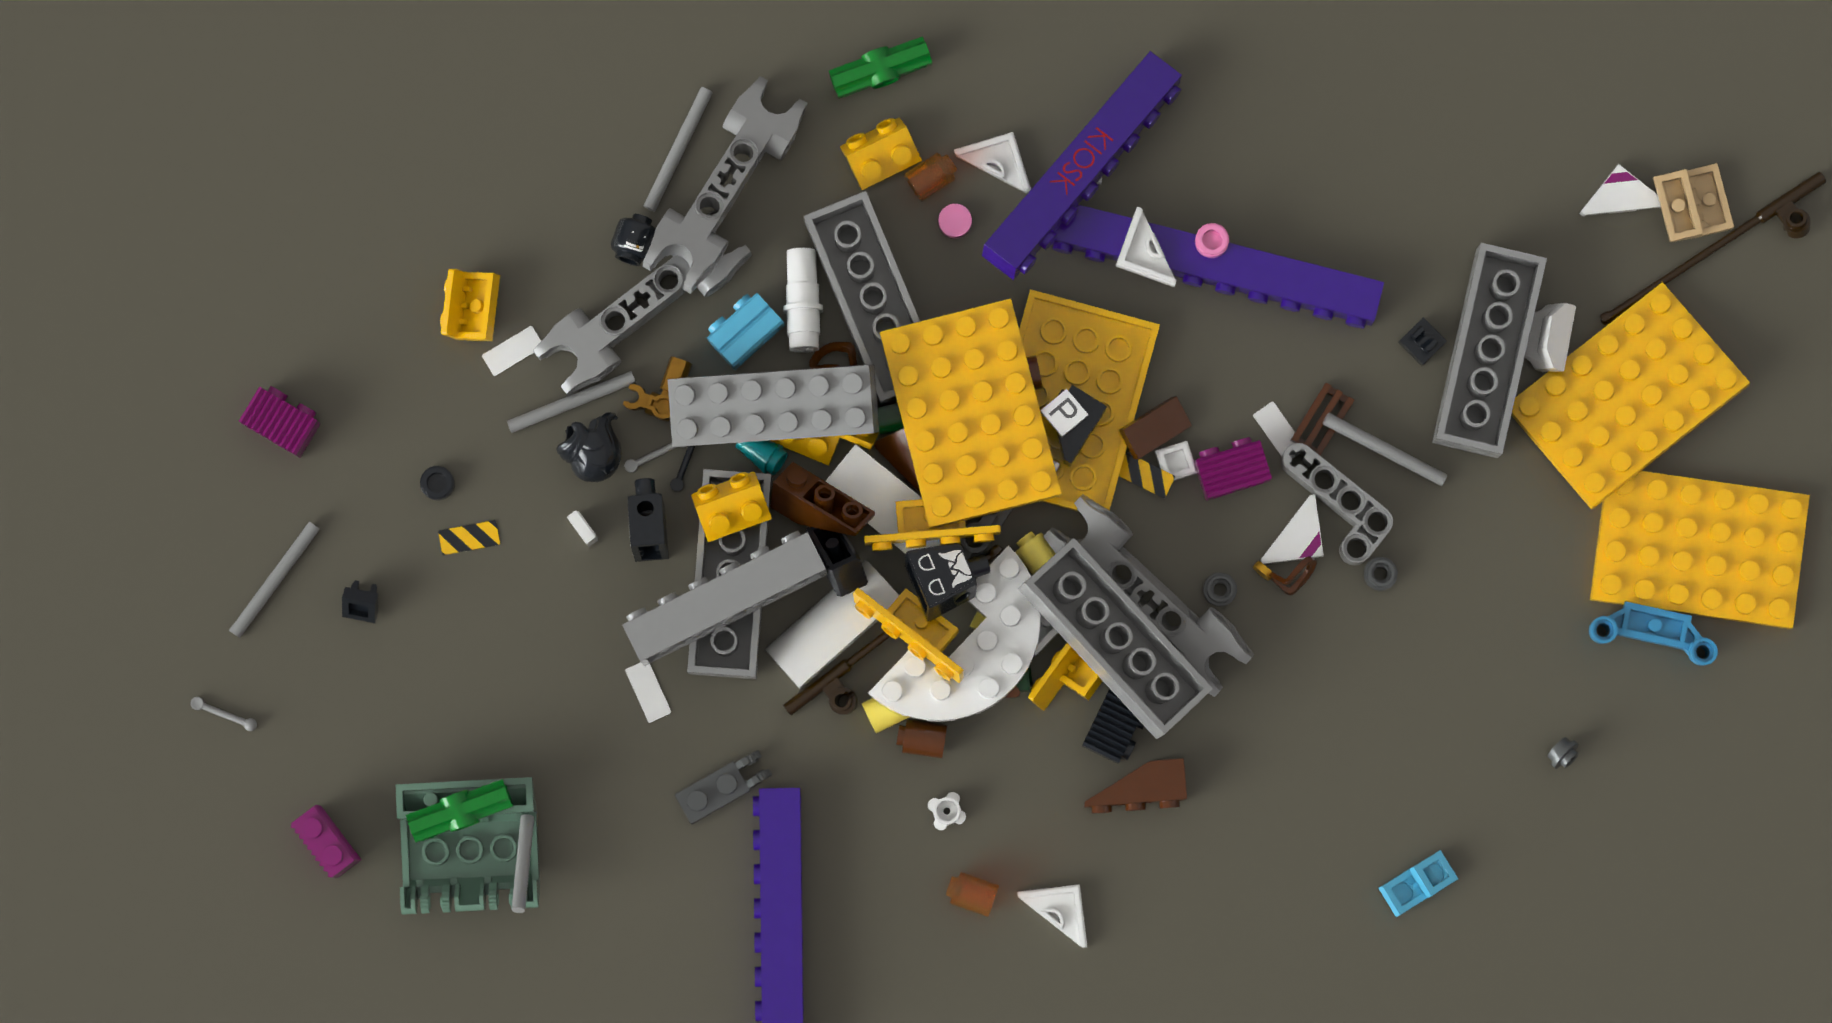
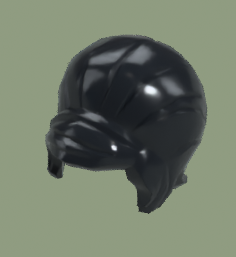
[556,412,622,482]

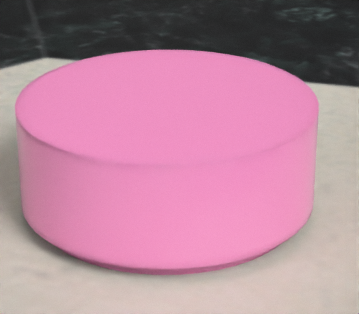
[938,204,972,239]
[1195,223,1229,258]

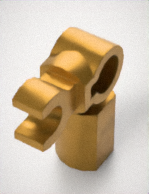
[623,356,692,421]

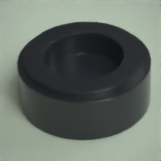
[420,466,455,501]

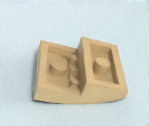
[1653,163,1734,242]

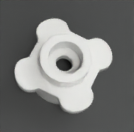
[928,792,966,830]

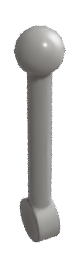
[624,443,686,473]
[190,697,257,731]

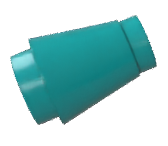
[736,440,788,475]

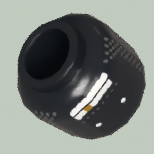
[611,213,656,266]

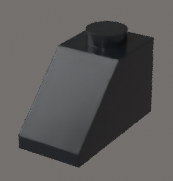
[1057,385,1107,467]

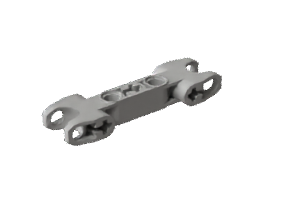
[642,76,808,294]
[533,210,752,396]
[1043,494,1254,697]

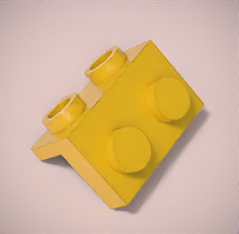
[840,118,922,190]
[440,269,500,341]
[691,472,772,542]

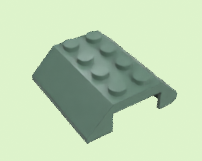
[395,777,540,915]

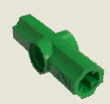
[829,36,933,99]
[406,779,513,843]

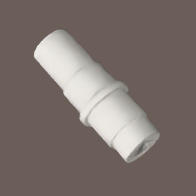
[783,248,823,353]

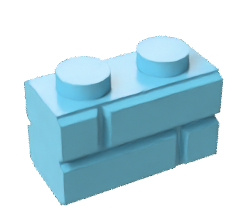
[707,293,785,370]

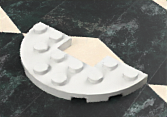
[868,545,1040,722]

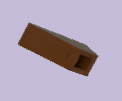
[770,462,875,536]
[1084,758,1187,814]

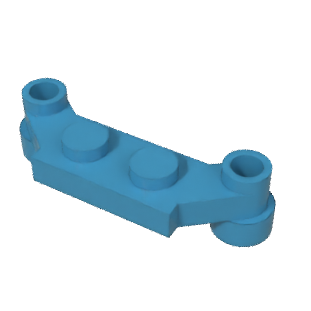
[1589,601,1718,666]

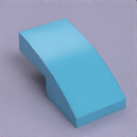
[1378,850,1458,917]

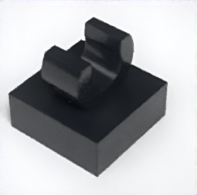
[1398,317,1447,366]
[342,580,378,623]

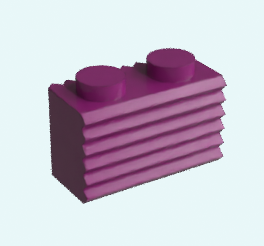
[239,386,321,458]
[1194,437,1272,501]
[291,804,361,878]

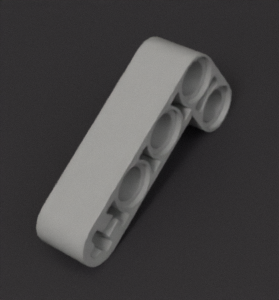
[1281,443,1393,566]

